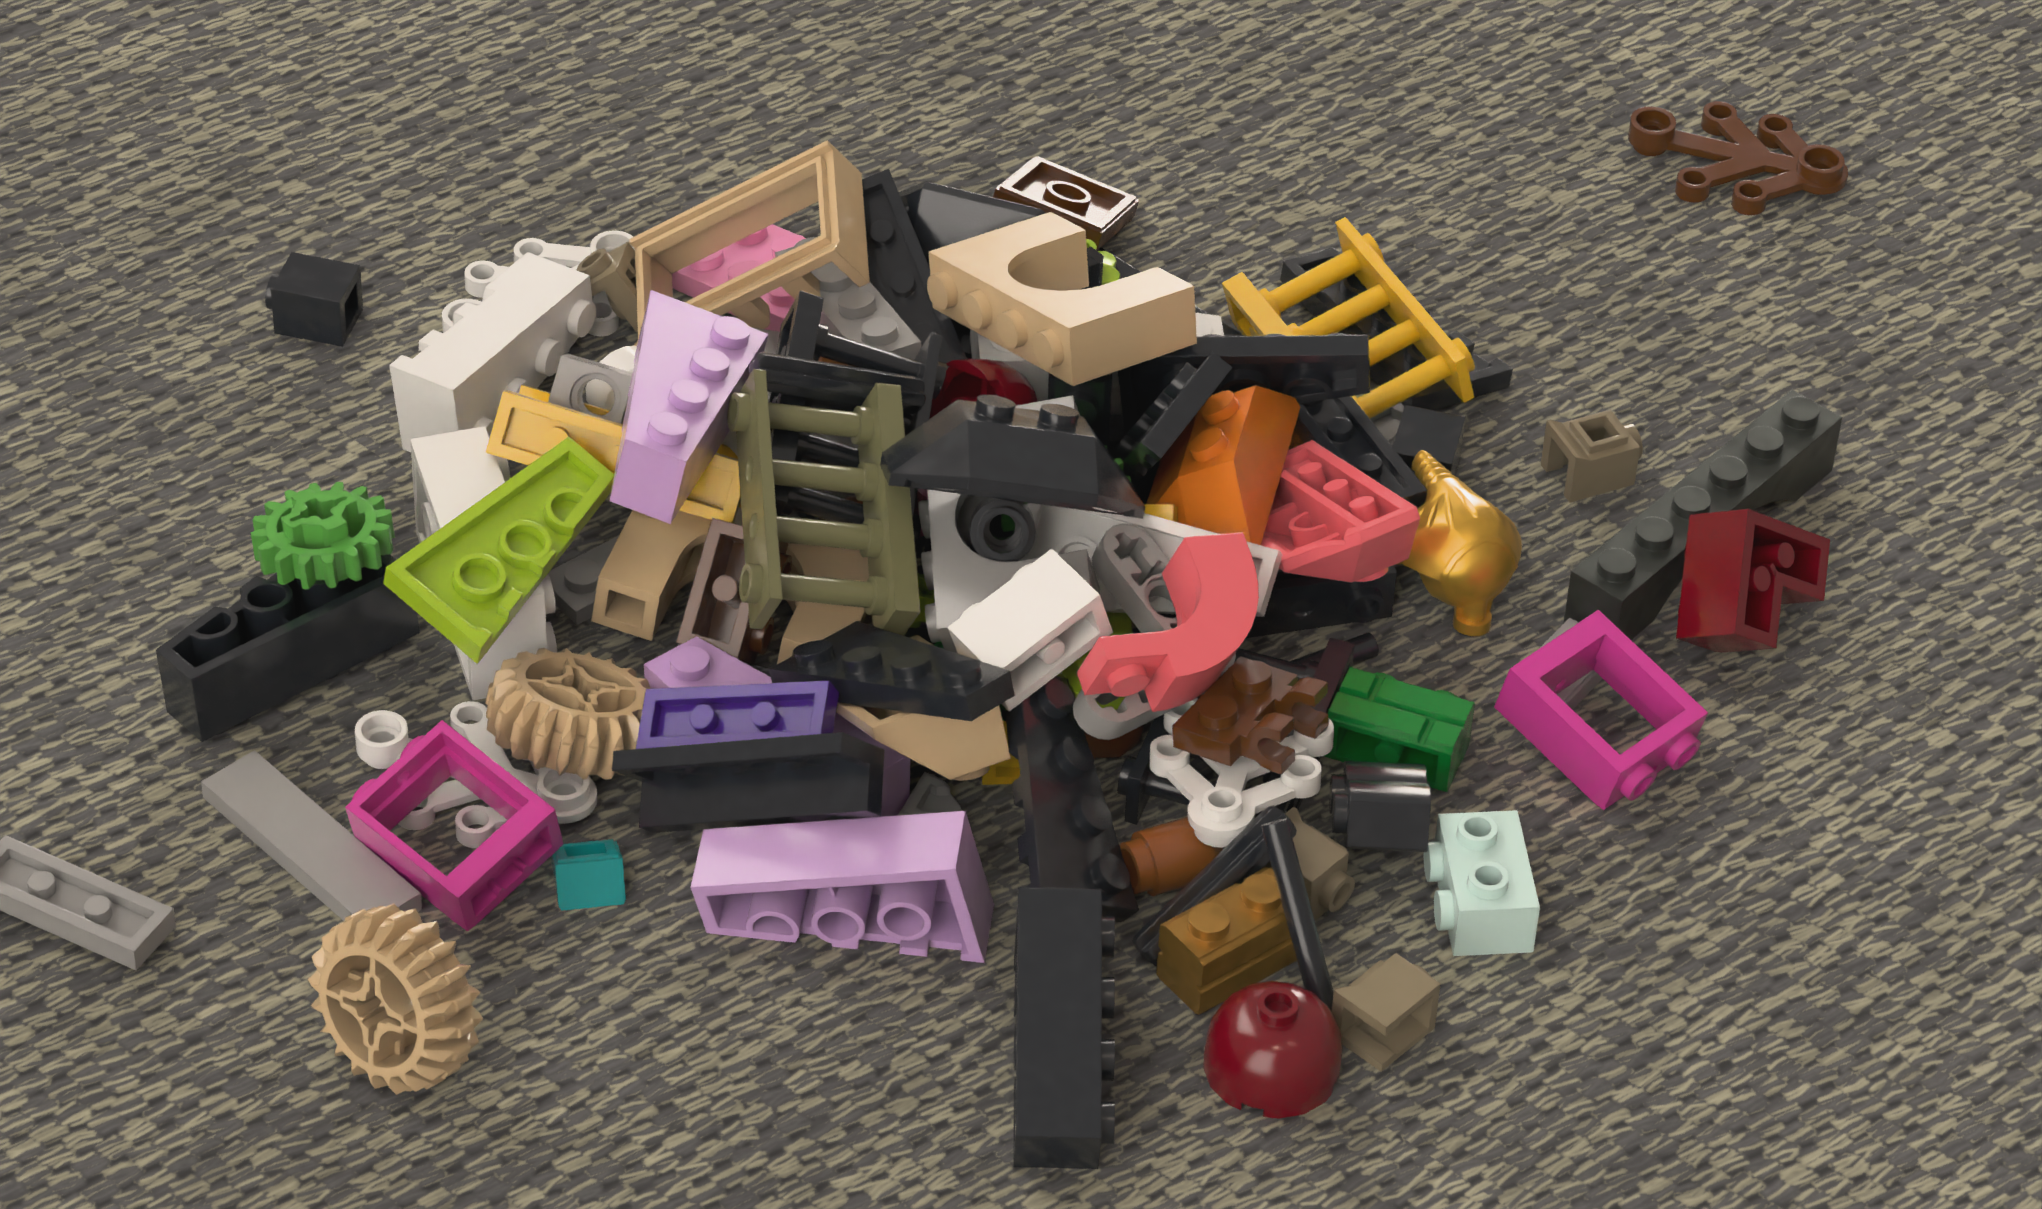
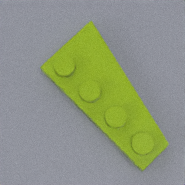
[383,437,614,664]

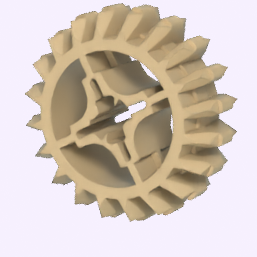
[485,648,650,780]
[308,903,483,1095]

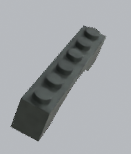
[1563,390,1842,640]

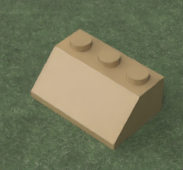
[836,635,1011,781]

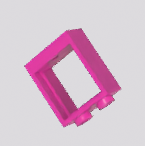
[1494,610,1708,810]
[345,720,563,931]

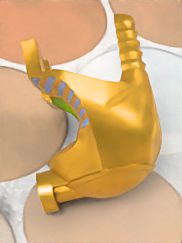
[1394,450,1522,636]

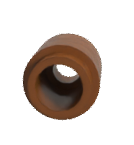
[1119,816,1223,896]

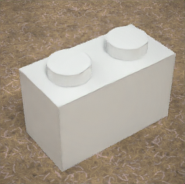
[948,549,1113,711]

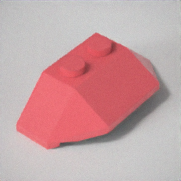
[1261,440,1420,583]

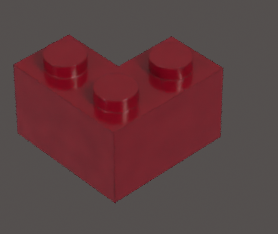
[1676,509,1830,653]

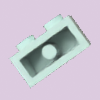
[1424,810,1540,956]

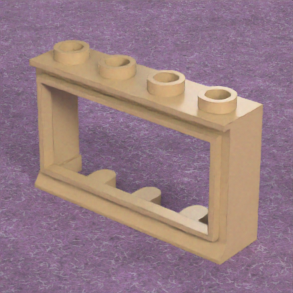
[629,140,870,346]

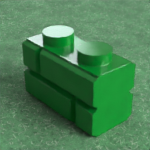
[1324,667,1475,792]

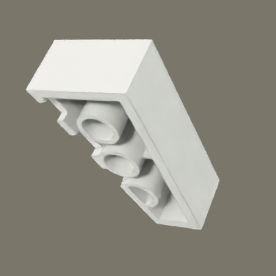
[389,252,596,452]

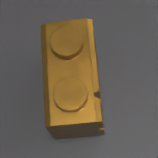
[1156,867,1297,1015]

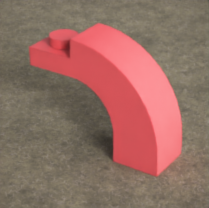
[1077,532,1259,712]

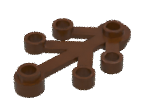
[1628,101,1848,216]

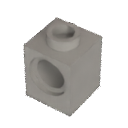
[548,354,633,425]

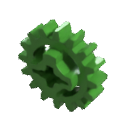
[251,482,395,590]

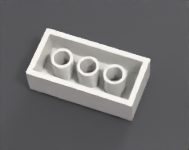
[410,426,557,700]

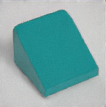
[551,839,626,911]

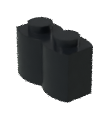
[1329,760,1431,852]

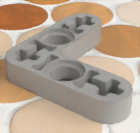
[1073,524,1236,740]

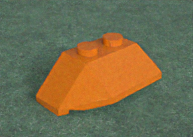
[1146,385,1300,545]

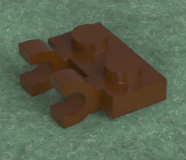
[1172,656,1329,775]

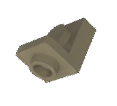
[576,242,638,334]

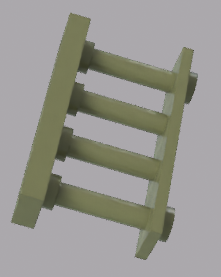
[727,369,921,636]

